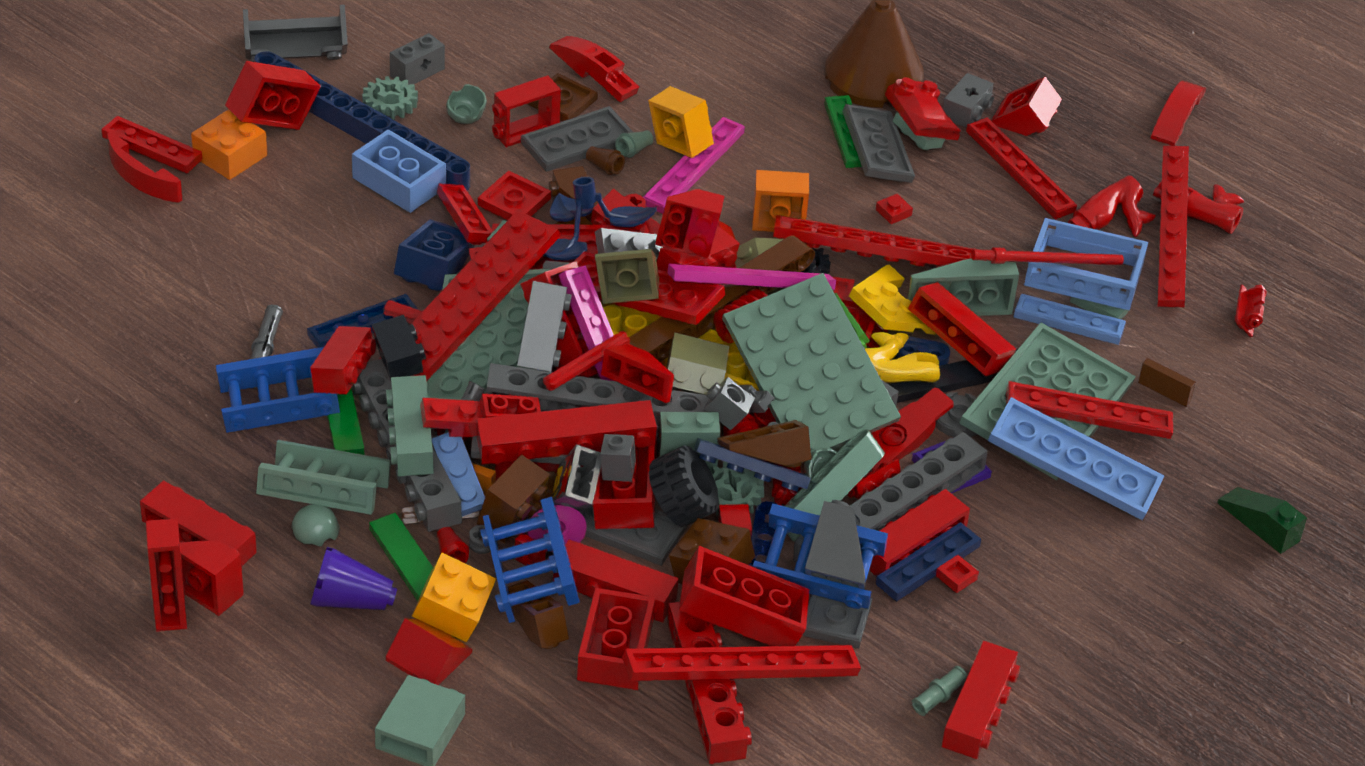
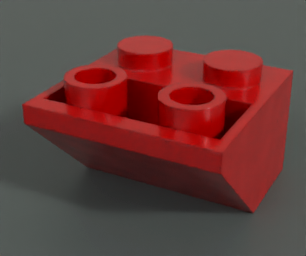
[655,189,725,258]

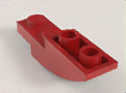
[549,36,640,102]
[420,394,541,437]

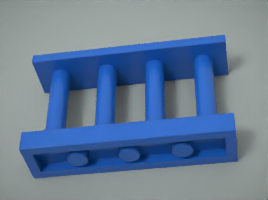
[216,347,340,433]
[480,497,580,623]
[753,503,888,609]

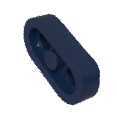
[896,337,950,366]

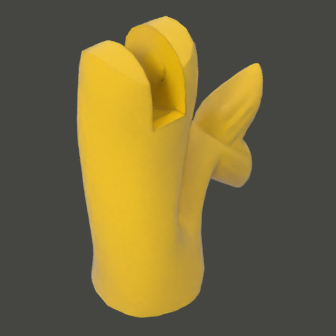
[864,332,940,383]

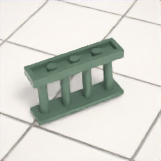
[256,440,391,515]

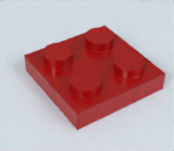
[477,170,551,220]

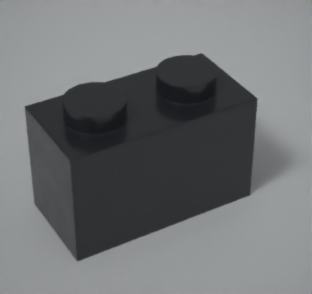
[371,315,426,381]

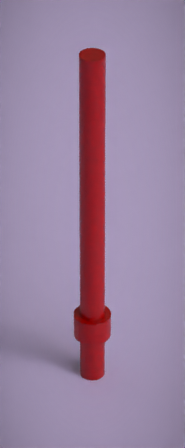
[971,247,1124,265]

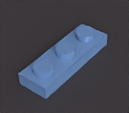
[432,432,485,517]

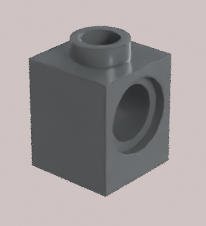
[704,377,755,430]
[600,434,636,482]

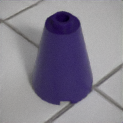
[310,547,397,610]

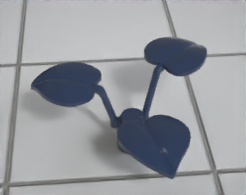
[543,177,657,260]

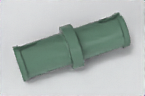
[912,666,968,716]

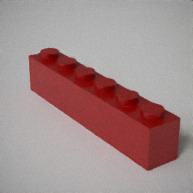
[477,400,657,464]

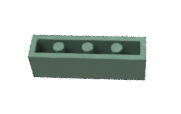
[386,375,434,476]

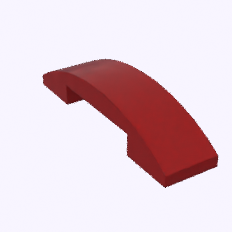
[1151,80,1206,146]
[107,132,182,203]

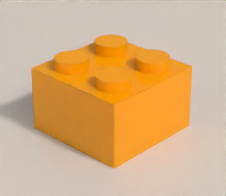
[648,86,714,158]
[412,553,496,643]

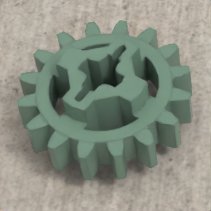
[362,76,418,120]
[712,461,765,516]

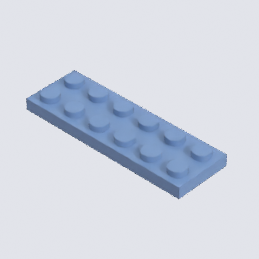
[988,397,1164,520]

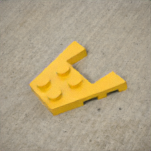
[849,265,935,334]

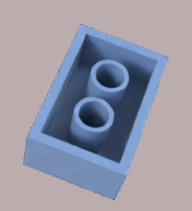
[352,130,446,213]

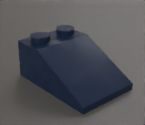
[394,219,475,291]

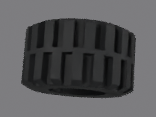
[649,445,719,527]

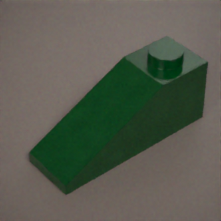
[1217,487,1307,554]

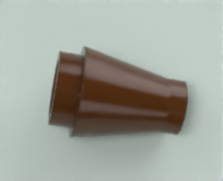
[586,146,625,175]

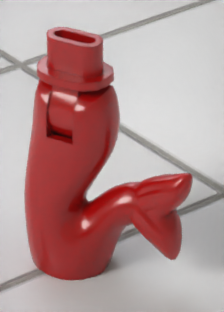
[1068,175,1156,237]
[1153,181,1244,234]

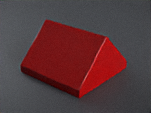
[386,618,472,685]

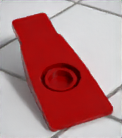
[871,388,954,471]

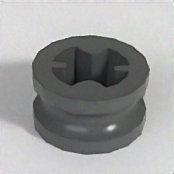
[469,525,491,554]

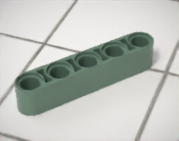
[785,429,885,542]

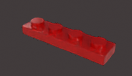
[101,116,203,174]
[437,183,493,245]

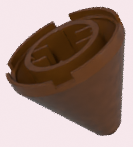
[824,0,924,108]

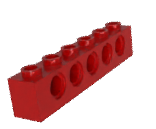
[667,602,752,764]

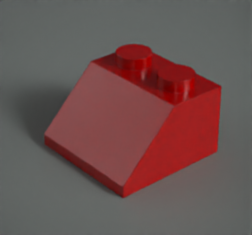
[991,77,1062,136]
[180,540,244,616]

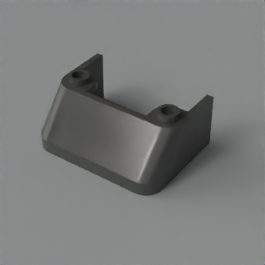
[243,5,348,62]

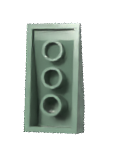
[908,258,1019,316]

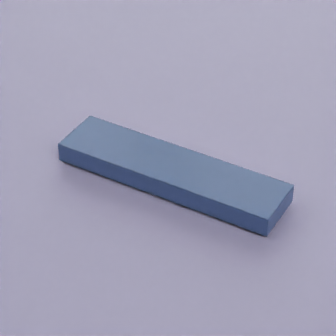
[1014,294,1126,345]

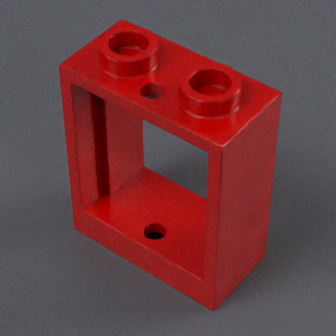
[492,75,561,148]

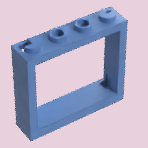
[1024,218,1148,311]

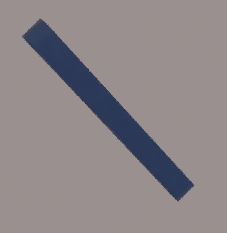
[254,51,470,191]

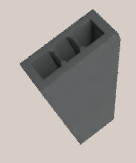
[805,500,866,590]

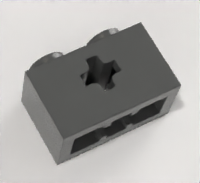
[390,33,445,85]
[943,73,995,128]

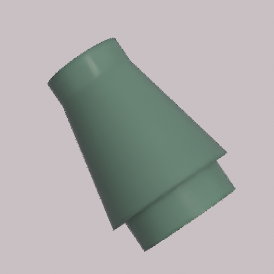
[615,130,653,158]

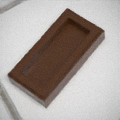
[1138,358,1196,407]

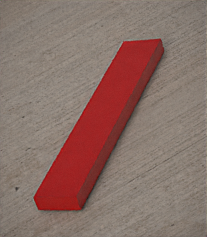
[966,117,1077,220]
[1006,381,1173,439]

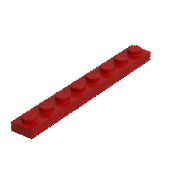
[1158,146,1189,308]
[622,645,861,681]

